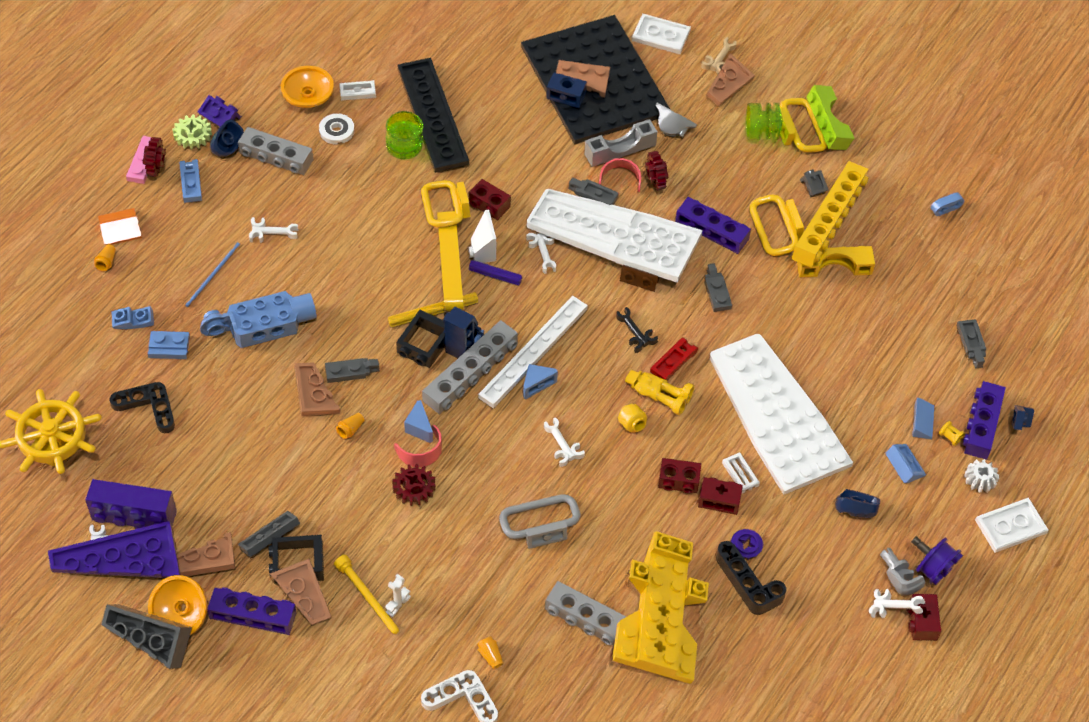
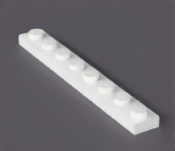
[478,296,588,408]

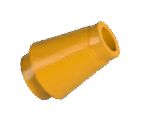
[94,244,116,271]
[336,413,365,439]
[477,636,504,669]

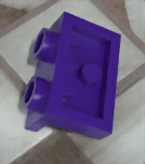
[197,95,242,127]

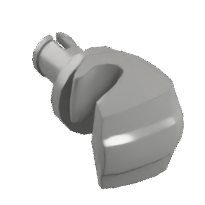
[880,548,925,596]

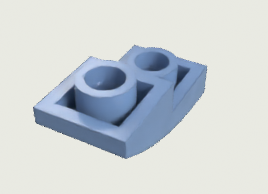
[112,306,154,329]

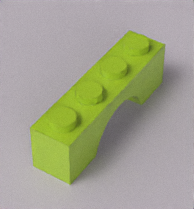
[806,85,855,150]

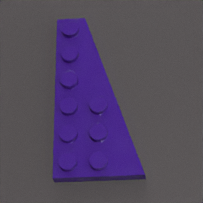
[48,521,180,578]

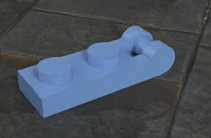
[179,159,202,203]

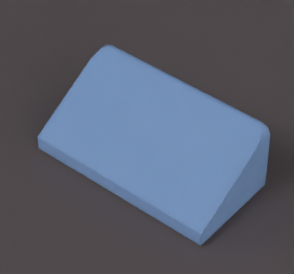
[912,398,934,440]
[886,444,926,483]

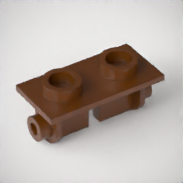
[619,265,660,292]

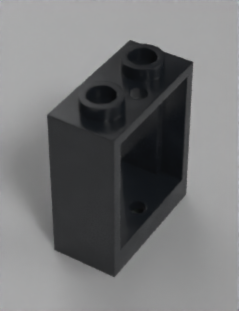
[396,310,445,368]
[269,535,324,584]

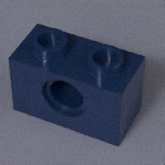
[546,72,587,108]

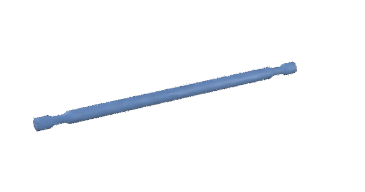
[185,242,240,307]

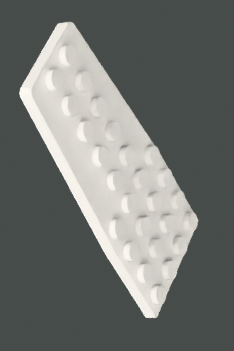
[527,189,702,283]
[710,334,853,495]

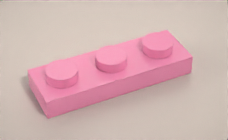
[126,136,151,184]

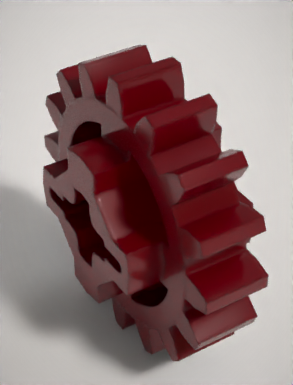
[143,137,166,177]
[645,151,669,191]
[392,464,436,506]

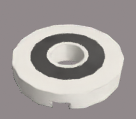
[319,114,354,144]

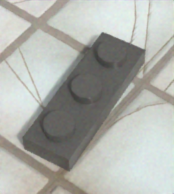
[238,511,300,557]

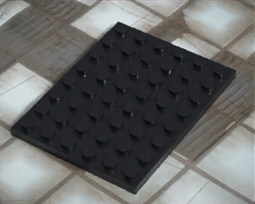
[521,15,671,145]

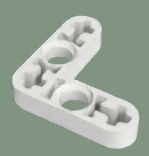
[421,670,498,722]

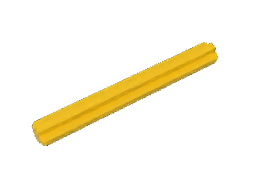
[388,292,478,327]

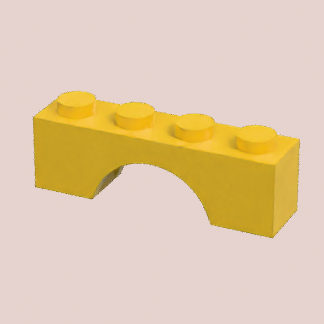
[797,246,875,278]

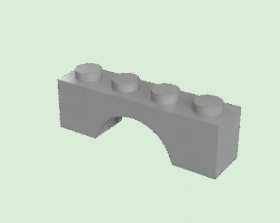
[584,119,657,167]

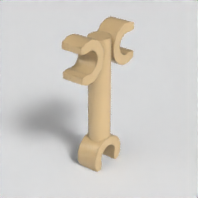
[701,37,737,75]

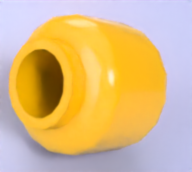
[618,404,647,433]

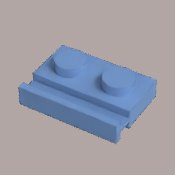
[148,331,190,359]

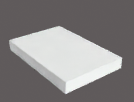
[632,14,691,54]
[975,498,1049,553]

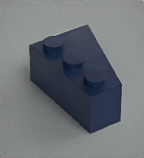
[443,306,484,359]

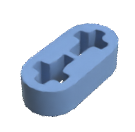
[931,192,964,216]

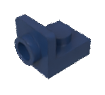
[1011,405,1034,430]

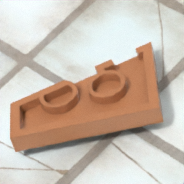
[706,53,755,107]
[556,60,610,97]
[294,362,341,416]
[177,532,235,576]
[270,558,332,625]

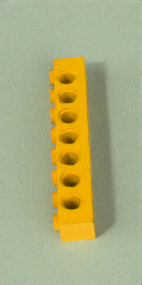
[792,161,869,268]

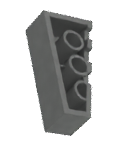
[101,604,192,669]

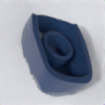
[210,119,244,157]
[835,489,880,518]

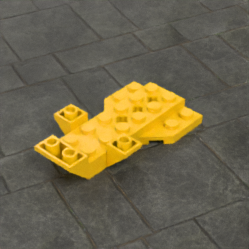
[612,531,709,684]

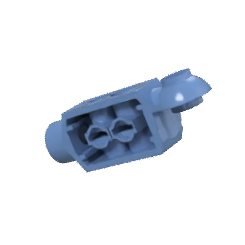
[200,291,317,348]

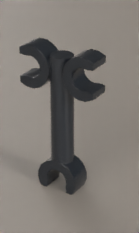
[616,307,658,353]

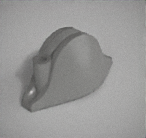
[656,103,697,137]

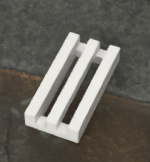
[339,81,376,101]
[722,452,760,494]

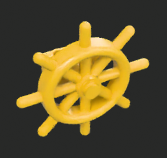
[0,389,102,474]

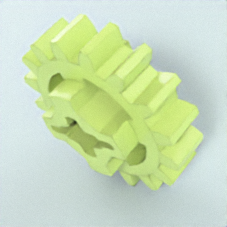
[172,114,212,150]

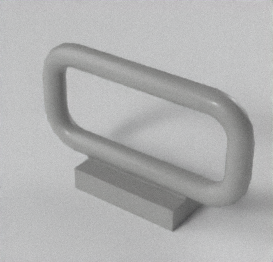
[499,494,581,549]

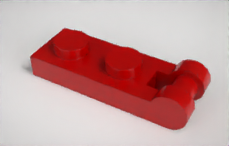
[650,337,698,380]

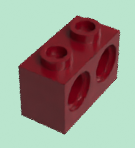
[469,179,511,221]
[658,458,702,494]

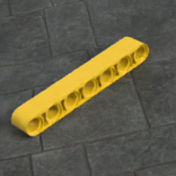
[437,211,464,312]

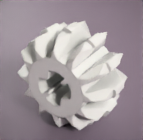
[964,459,999,493]

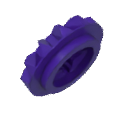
[731,529,763,560]

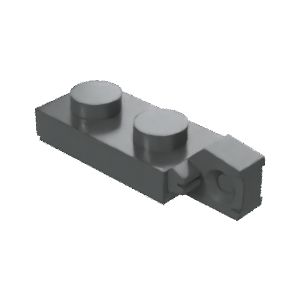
[568,177,619,205]
[705,263,732,312]
[956,319,986,368]
[325,358,380,383]

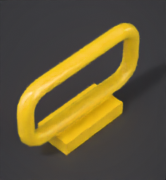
[774,98,827,153]
[421,180,471,227]
[749,194,804,256]

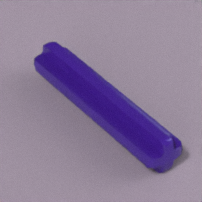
[469,260,522,285]

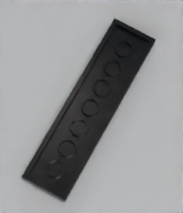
[397,57,469,173]

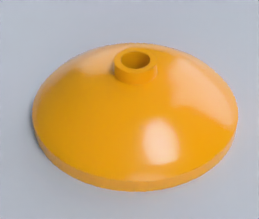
[281,66,334,108]
[148,575,207,635]

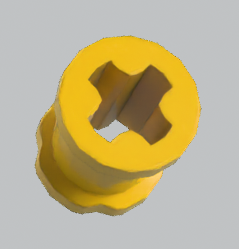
[939,421,965,446]

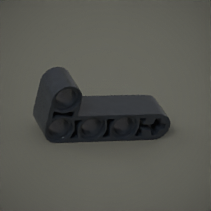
[716,541,786,615]

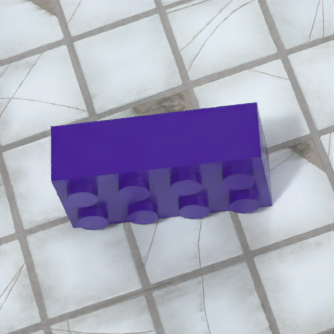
[85,479,177,529]

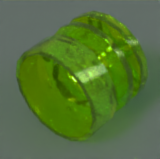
[746,103,782,140]
[385,111,423,159]

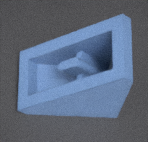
[523,364,558,400]
[404,400,433,443]

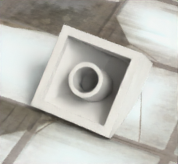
[468,210,496,263]

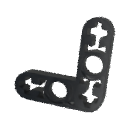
[109,382,175,434]

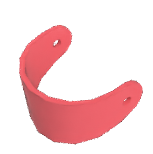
[599,158,641,192]
[394,424,442,467]

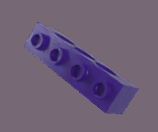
[675,197,751,254]
[962,381,1006,460]
[207,587,297,635]

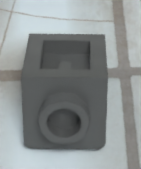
[800,169,829,197]

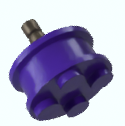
[911,536,963,586]

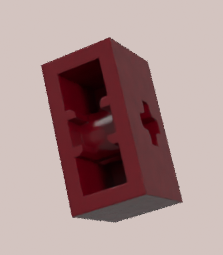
[698,477,743,515]
[906,594,941,641]

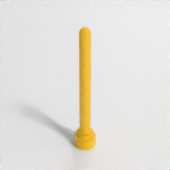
[334,554,399,634]

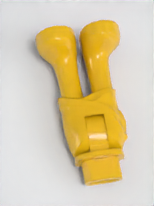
[625,370,695,415]

